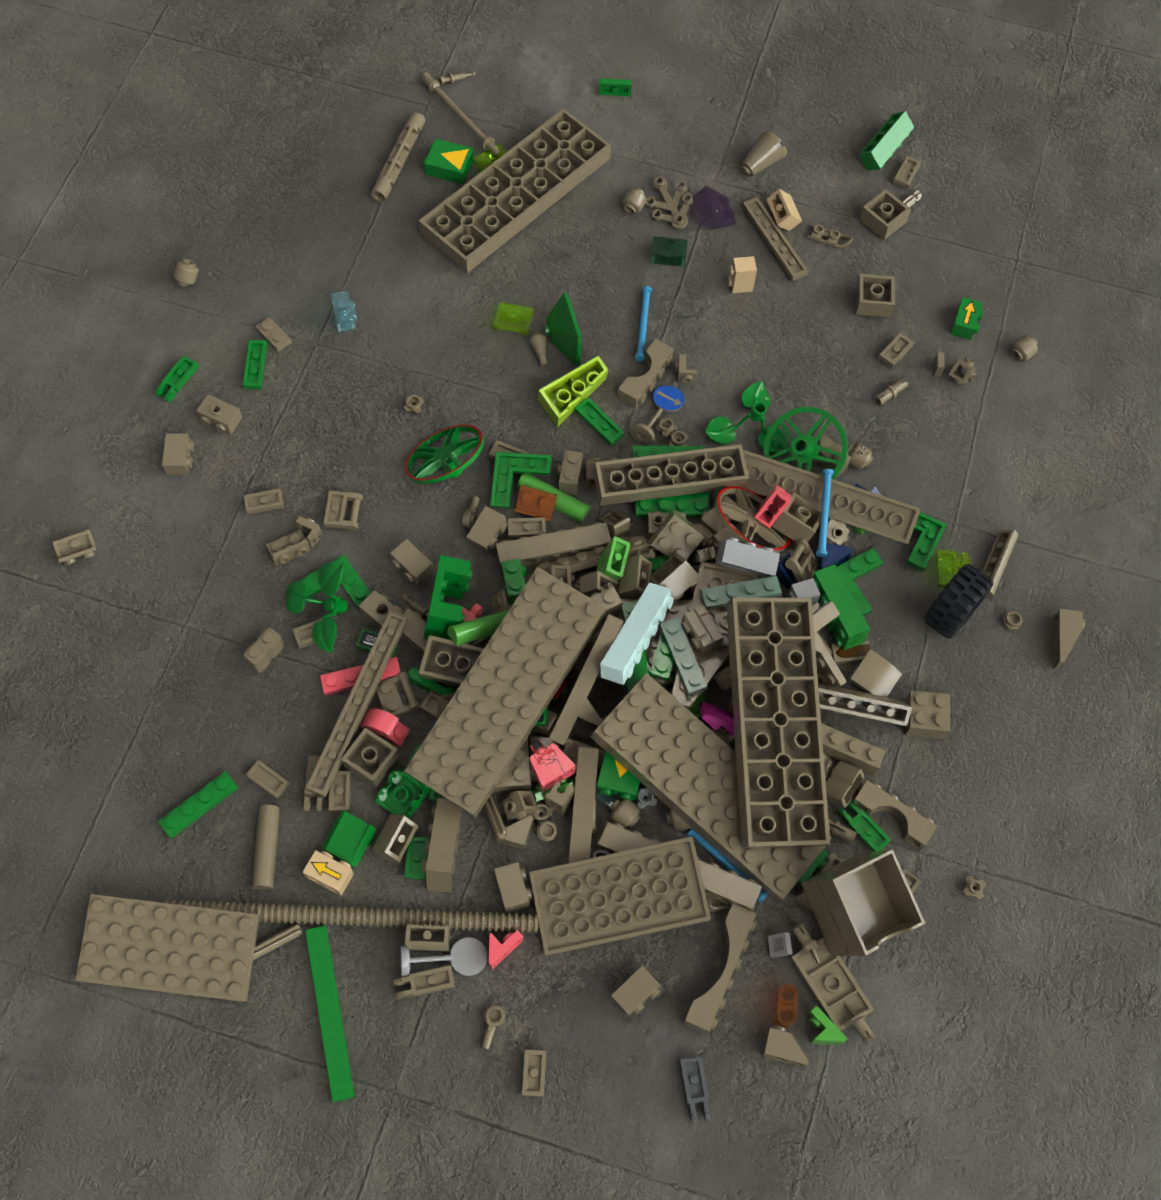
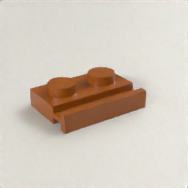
[515,484,558,522]

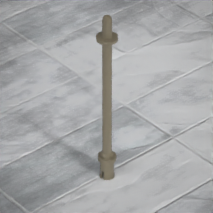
[420,72,500,155]

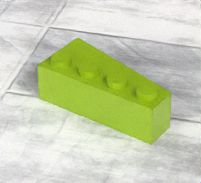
[537,356,608,427]

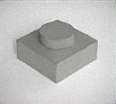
[768,932,792,958]

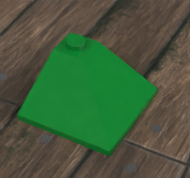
[544,292,581,367]

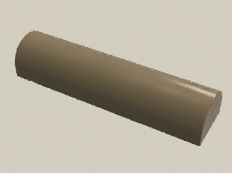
[982,530,1018,599]
[252,805,280,890]

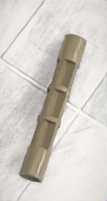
[370,112,426,203]

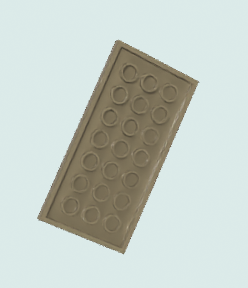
[529,836,711,956]
[75,894,260,1002]

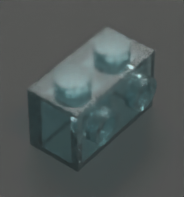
[331,291,358,332]

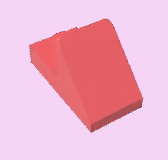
[489,930,523,969]

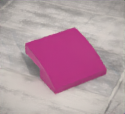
[699,702,735,737]

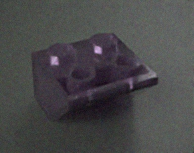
[693,186,736,230]

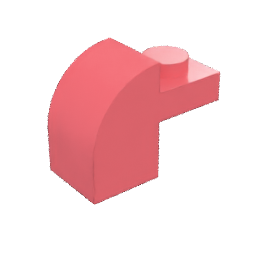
[360,709,410,747]

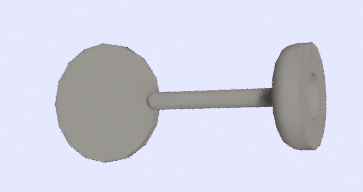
[400,937,488,976]

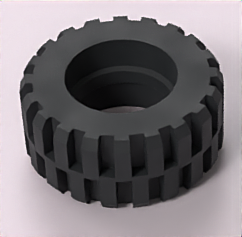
[924,564,994,639]

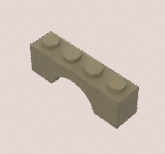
[617,339,674,409]
[853,780,937,851]

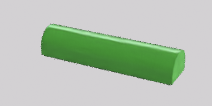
[517,474,590,523]
[447,609,510,645]

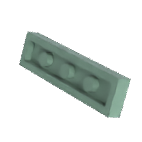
[701,576,782,610]
[659,618,708,696]

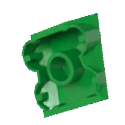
[374,767,431,819]
[321,810,376,868]

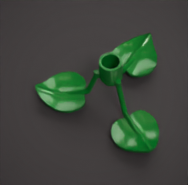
[705,381,788,453]
[285,562,347,653]

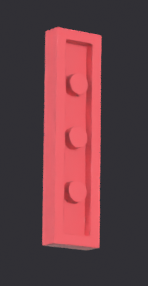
[320,657,401,696]

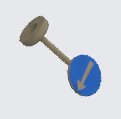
[630,386,685,446]

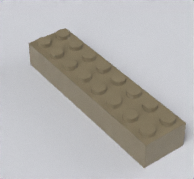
[593,444,749,506]

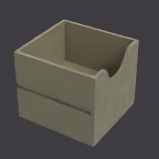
[801,849,925,956]

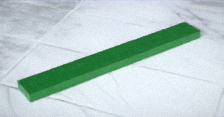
[305,925,355,1103]

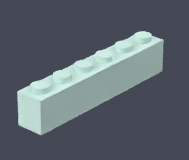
[600,582,673,685]

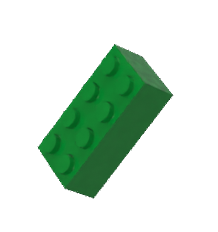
[812,564,870,651]

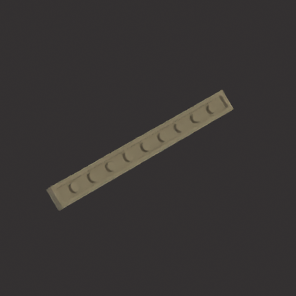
[306,611,408,797]

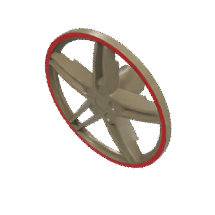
[715,486,791,553]

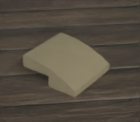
[849,649,902,697]

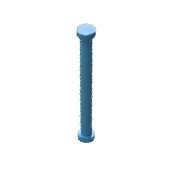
[635,286,652,362]
[816,469,834,557]
[687,828,768,903]

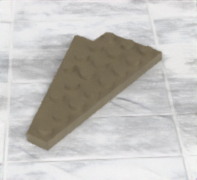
[672,562,758,709]

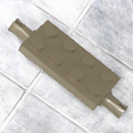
[790,924,875,1043]

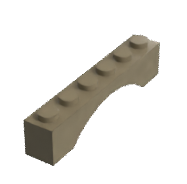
[684,903,757,1035]

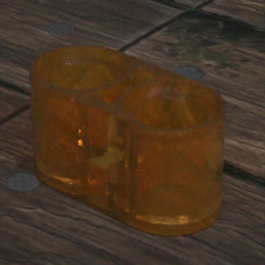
[774,984,798,1029]

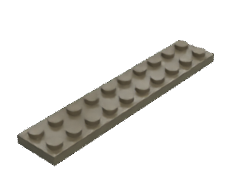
[742,450,921,545]

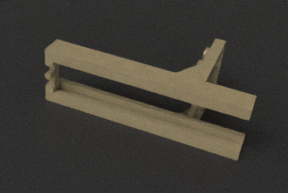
[713,601,847,690]
[549,614,623,746]

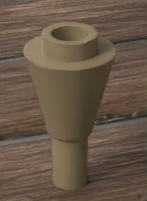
[529,333,547,367]

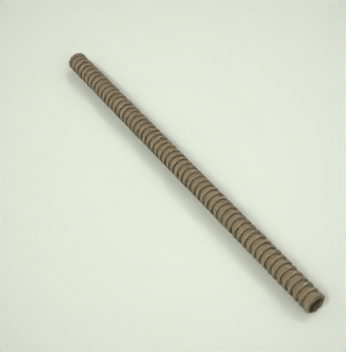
[165,899,539,933]

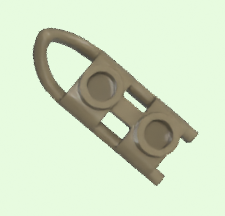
[807,224,853,248]

